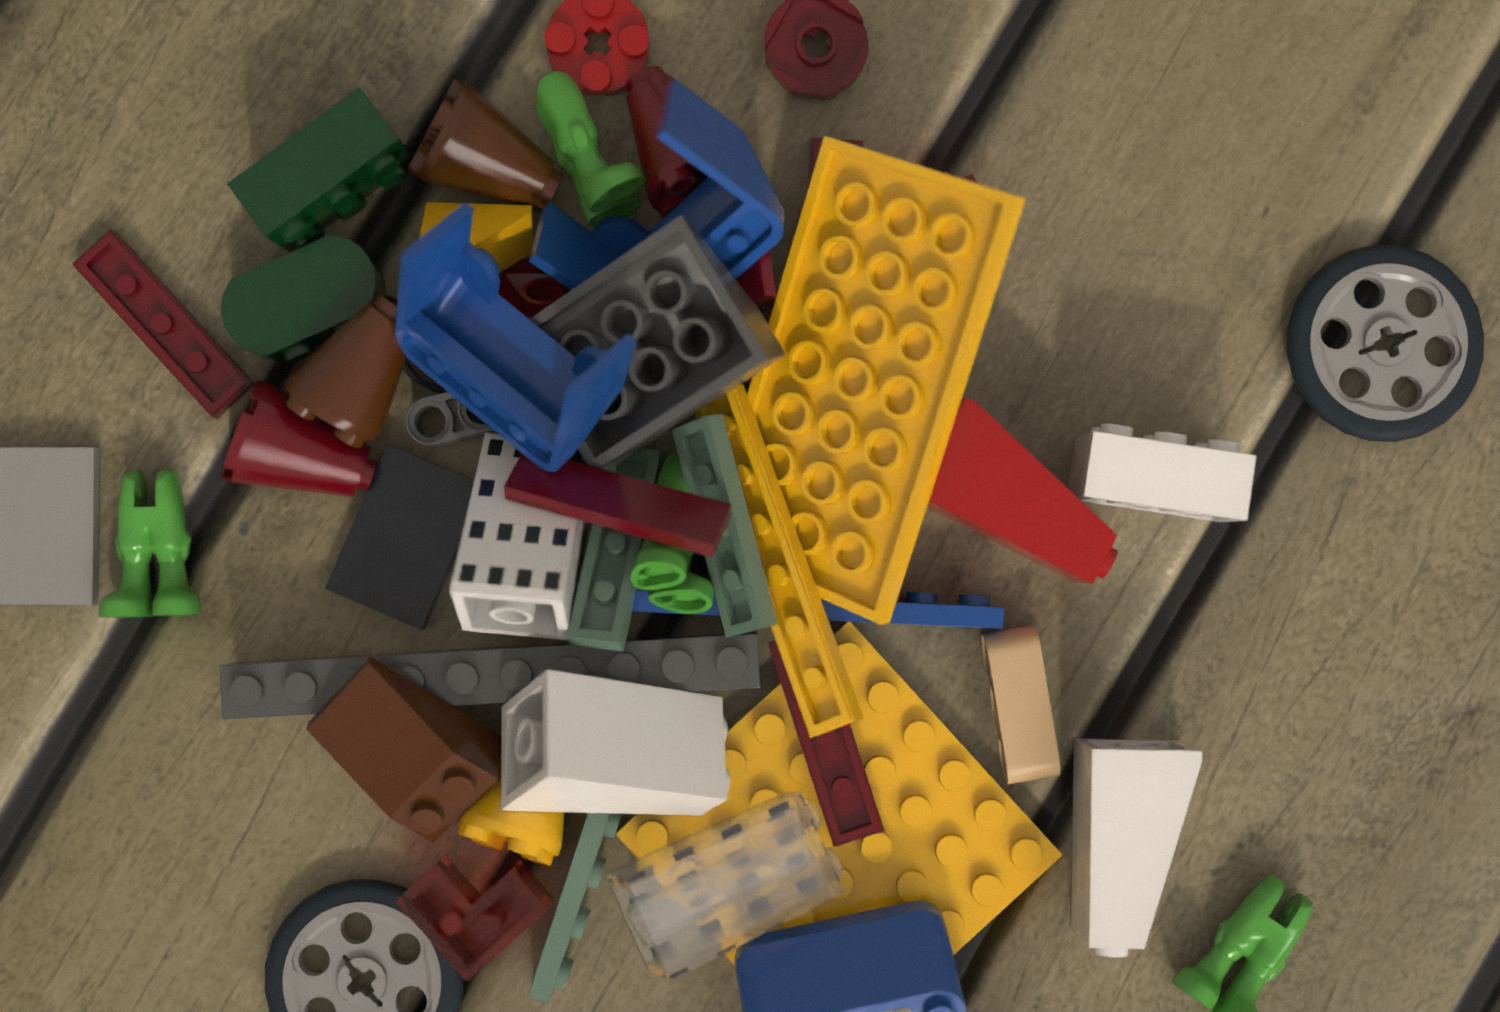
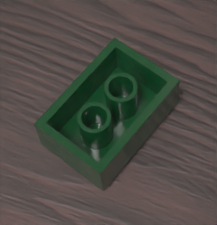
[227,87,413,252]

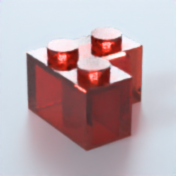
[395,855,555,982]

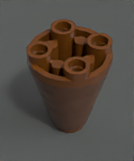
[407,79,563,209]
[285,292,407,449]

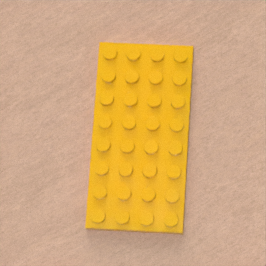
[747,136,1026,625]

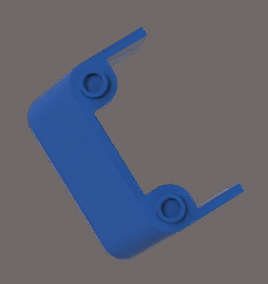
[529,78,785,290]
[395,202,636,472]
[735,900,967,1012]

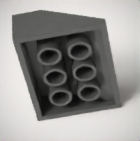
[529,215,786,469]

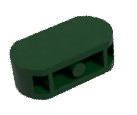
[221,235,385,364]

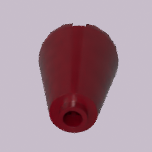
[221,379,378,497]

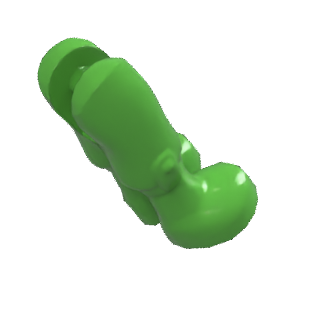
[536,71,646,228]
[631,452,715,614]
[99,469,201,618]
[1171,874,1313,1012]

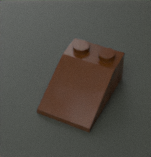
[306,656,501,843]

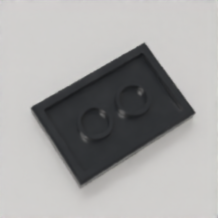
[325,443,474,630]

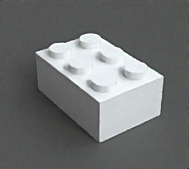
[1068,423,1256,522]

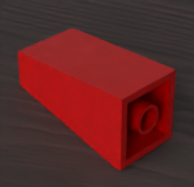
[927,397,1118,584]

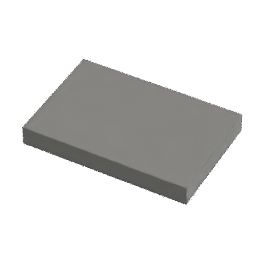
[0,447,100,605]

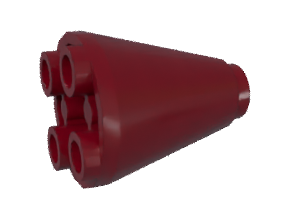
[625,66,708,219]

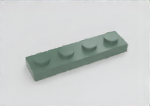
[672,413,778,638]
[566,449,664,651]
[528,813,622,1004]

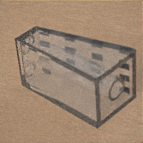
[604,792,845,981]

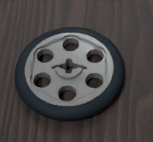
[1287,244,1484,442]
[265,879,464,1012]

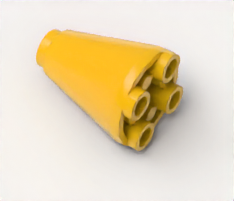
[457,758,565,866]

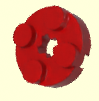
[544,0,650,97]

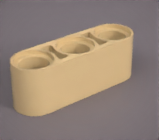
[981,625,1061,784]

